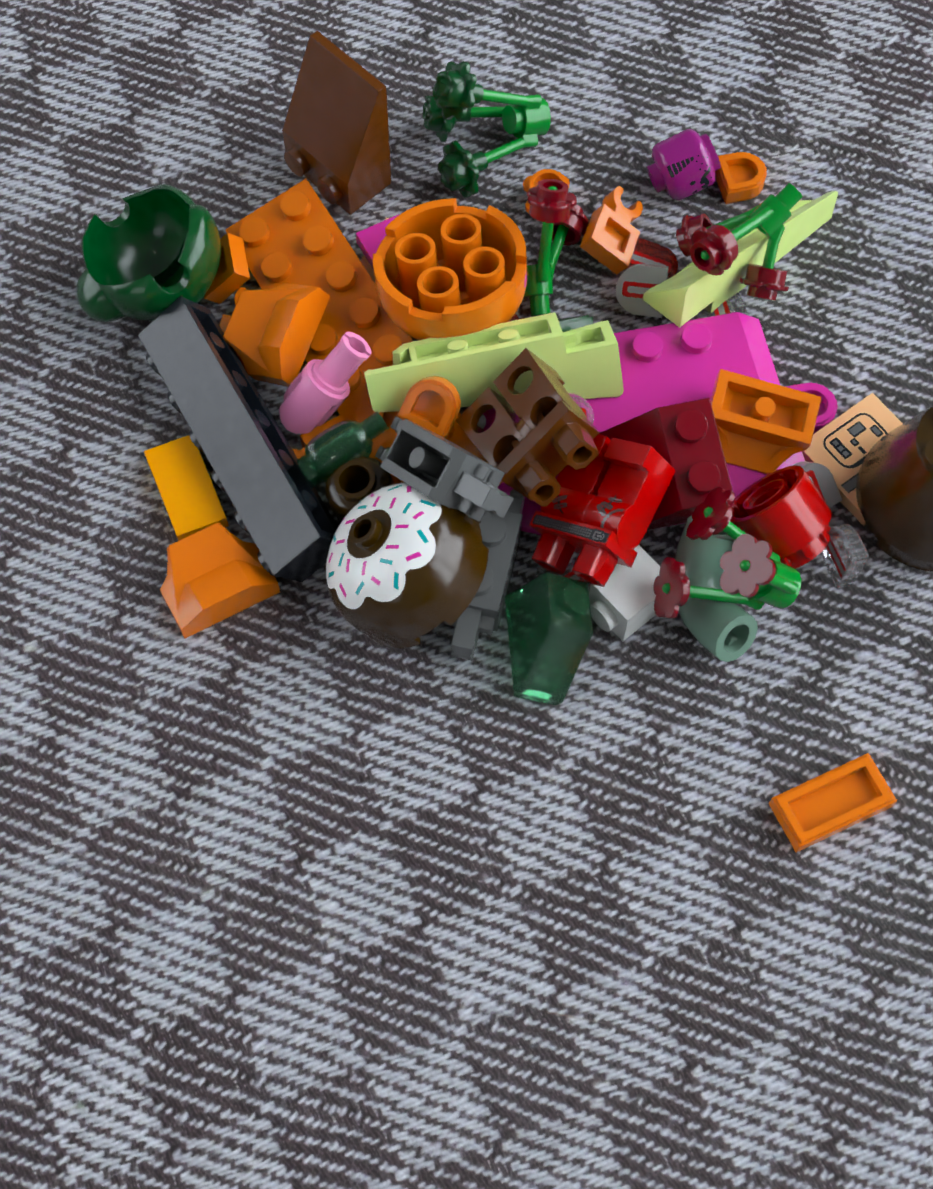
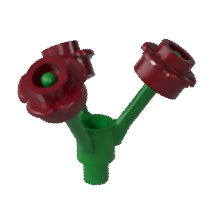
[524,179,589,317]
[676,183,803,300]

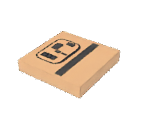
[802,393,903,526]

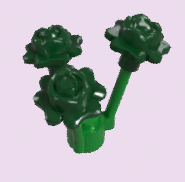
[422,61,551,199]

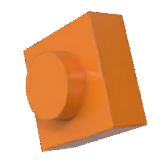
[204,232,250,304]

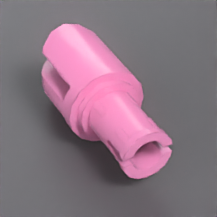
[279,332,371,434]

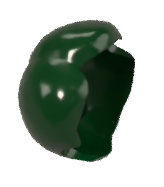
[77,184,221,322]

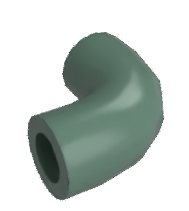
[675,516,758,662]

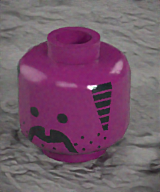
[646,129,721,200]

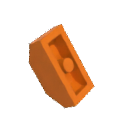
[223,283,330,387]
[710,369,822,475]
[160,523,280,639]

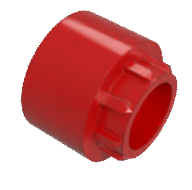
[730,465,832,569]

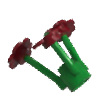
[653,487,801,619]

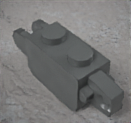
[375,416,514,521]
[444,489,525,661]

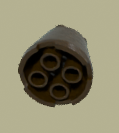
[856,406,933,572]

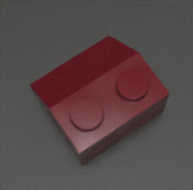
[599,398,735,530]

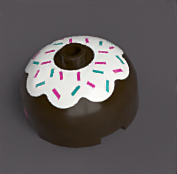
[326,482,489,649]

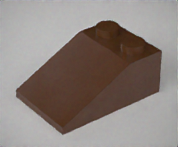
[282,31,391,215]

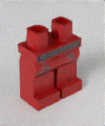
[529,434,676,587]

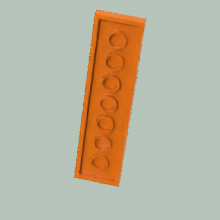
[225,178,503,485]

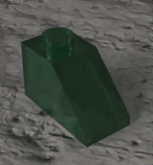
[505,572,593,705]

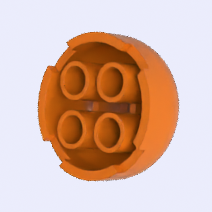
[373,198,527,340]

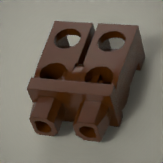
[456,348,600,507]

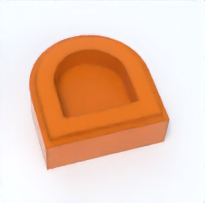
[715,152,767,204]
[397,376,461,438]

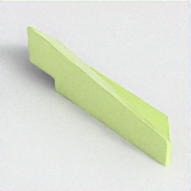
[643,191,838,328]
[364,312,624,413]

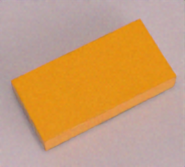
[144,435,229,541]

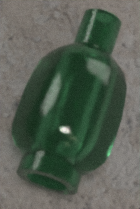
[297,411,389,486]

